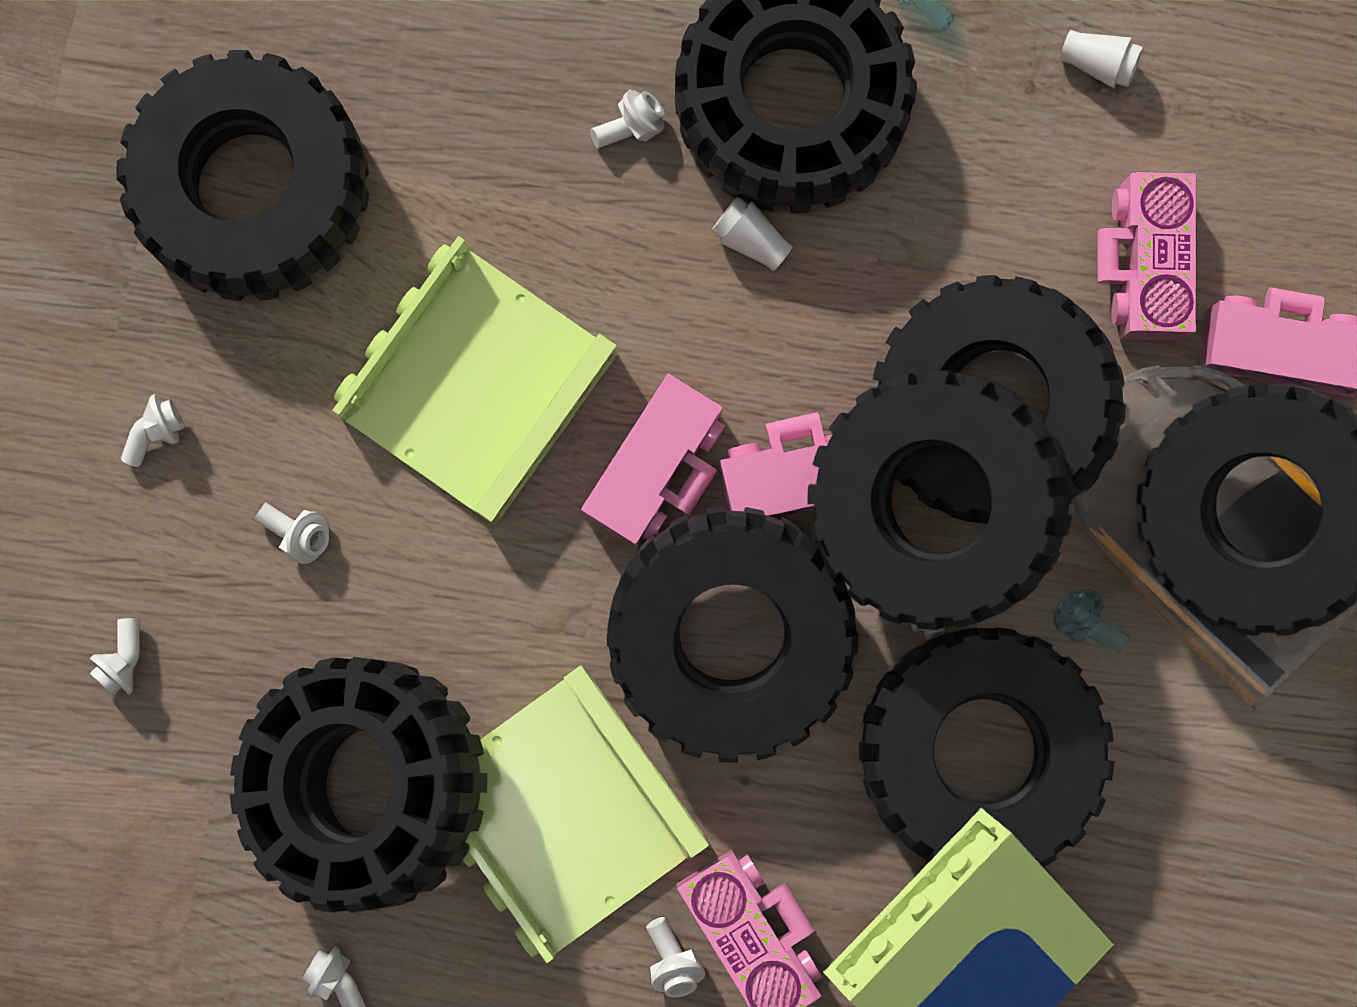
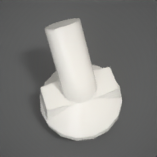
[590,90,664,148]
[121,394,184,467]
[254,502,329,564]
[90,618,140,696]
[646,917,705,998]
[302,946,366,1007]

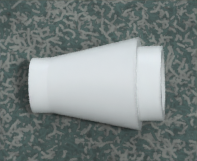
[1060,30,1143,89]
[712,196,793,271]

